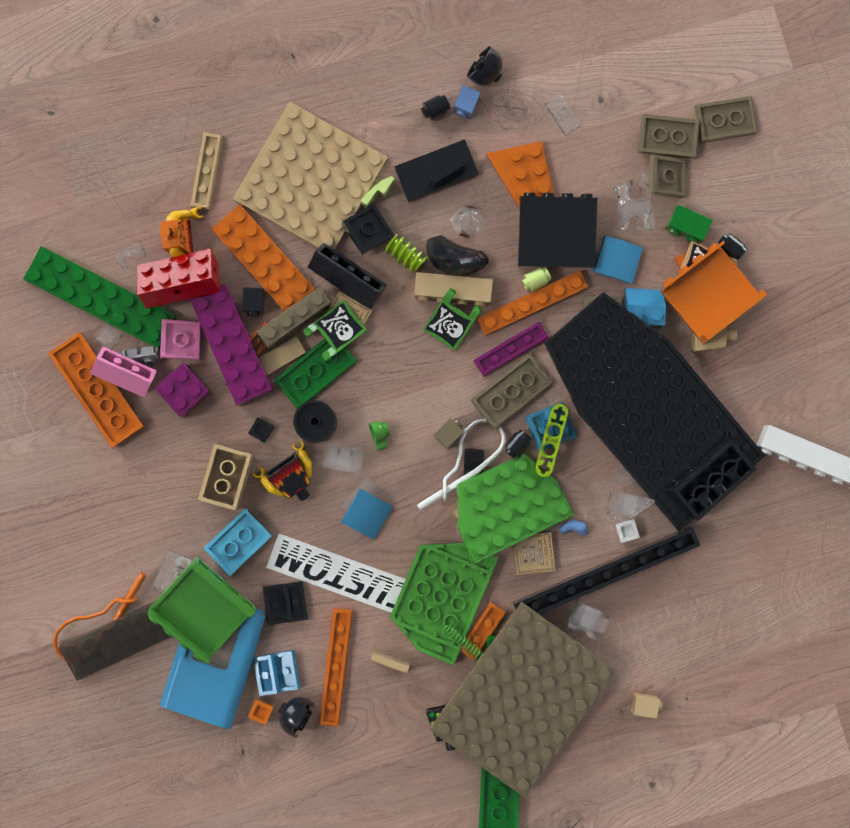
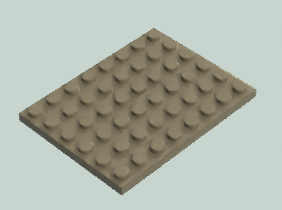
[429,602,617,797]

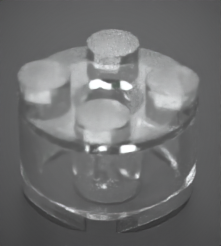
[567,600,612,640]

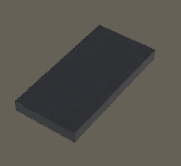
[394,139,479,203]

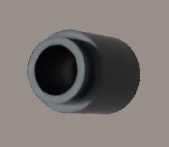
[421,95,450,120]
[718,233,747,260]
[505,429,532,458]

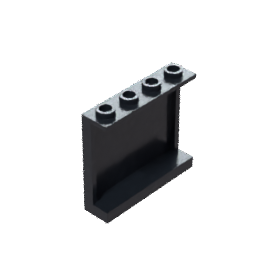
[517,193,598,268]

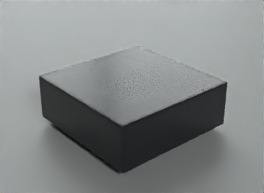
[248,417,274,443]

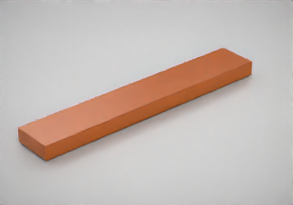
[319,608,353,727]

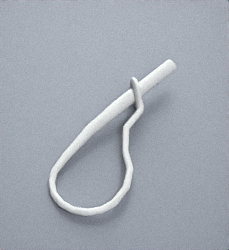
[417,419,505,511]

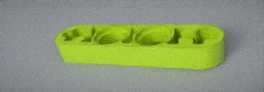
[535,404,568,477]

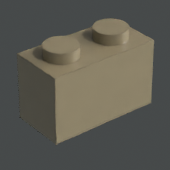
[433,418,464,449]

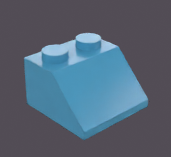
[624,288,666,328]

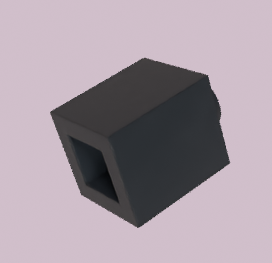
[242,288,265,317]

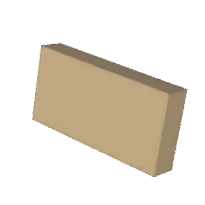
[370,651,410,673]

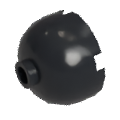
[467,46,503,86]
[278,697,315,738]

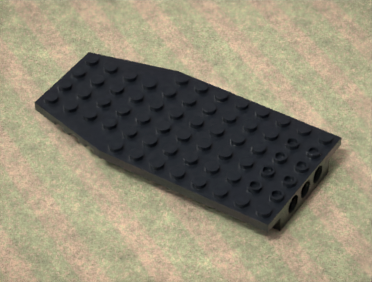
[544,292,765,532]

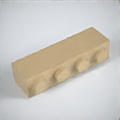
[414,272,493,307]

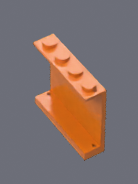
[660,241,767,345]

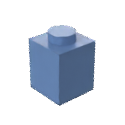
[454,85,480,119]

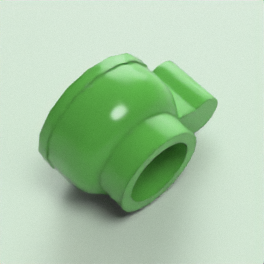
[369,421,390,451]

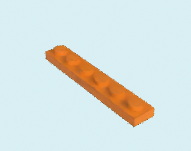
[477,270,588,336]

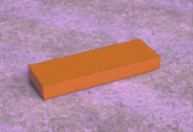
[460,601,506,661]

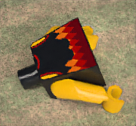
[253,440,312,501]

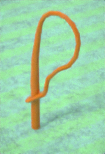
[53,571,147,662]

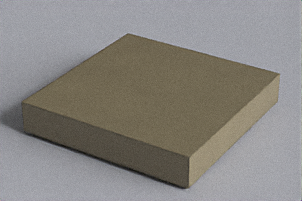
[649,155,686,198]

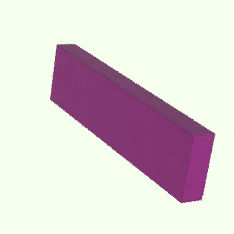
[473,322,549,377]

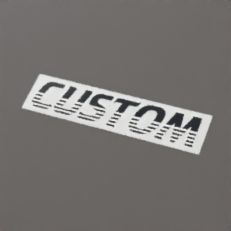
[266,534,406,613]

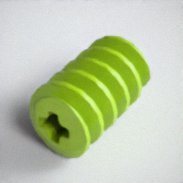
[385,233,428,273]

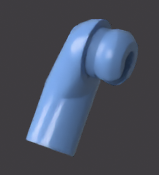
[558,519,588,536]

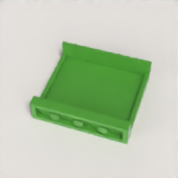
[147,557,256,664]

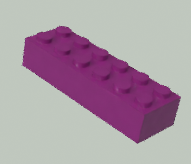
[190,284,274,406]

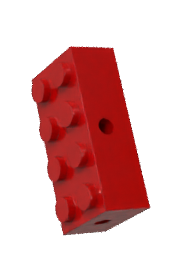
[137,248,220,309]

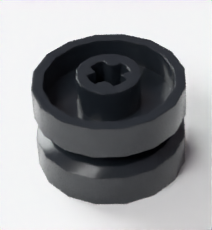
[293,400,338,443]

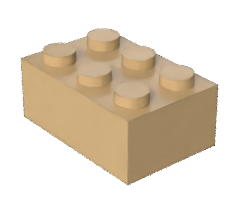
[198,444,254,511]

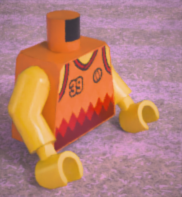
[159,207,203,257]

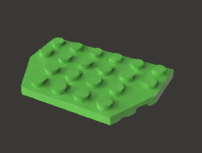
[457,454,574,563]
[390,542,499,665]

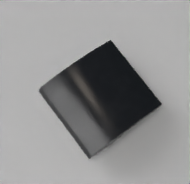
[262,581,308,625]

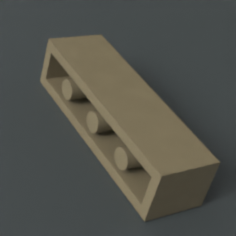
[256,287,331,350]

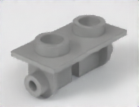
[120,346,161,366]

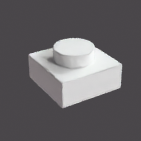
[615,519,640,543]

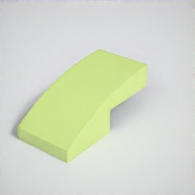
[361,176,395,208]

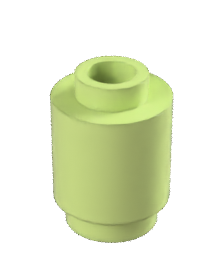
[522,267,552,292]

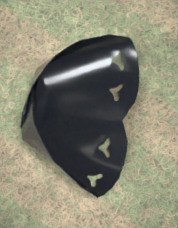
[427,235,489,276]

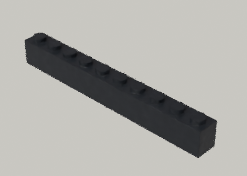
[512,527,701,614]

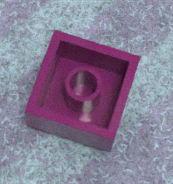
[154,363,212,418]

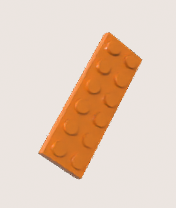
[212,204,315,311]
[48,332,145,448]

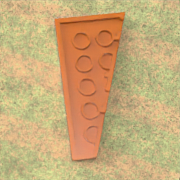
[486,141,555,209]

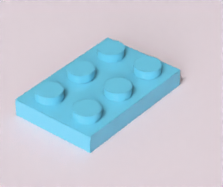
[203,508,272,576]

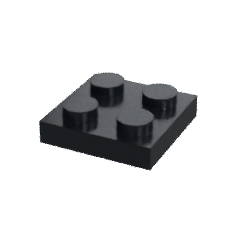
[341,204,394,255]

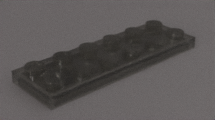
[59,600,170,681]

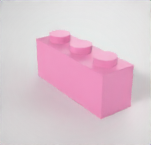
[90,346,157,397]

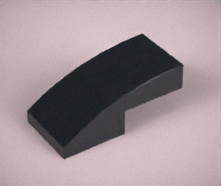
[463,448,484,476]

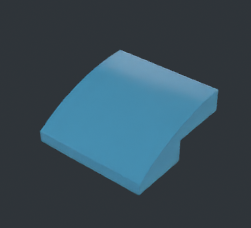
[593,236,643,284]
[524,402,577,452]
[341,488,393,540]
[253,650,301,696]

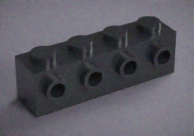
[307,243,387,310]

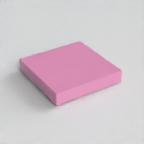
[160,319,201,360]

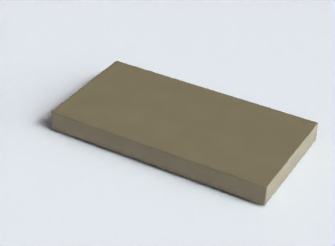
[470,353,553,430]

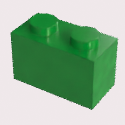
[665,205,713,244]

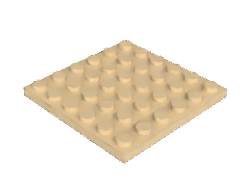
[233,101,388,250]

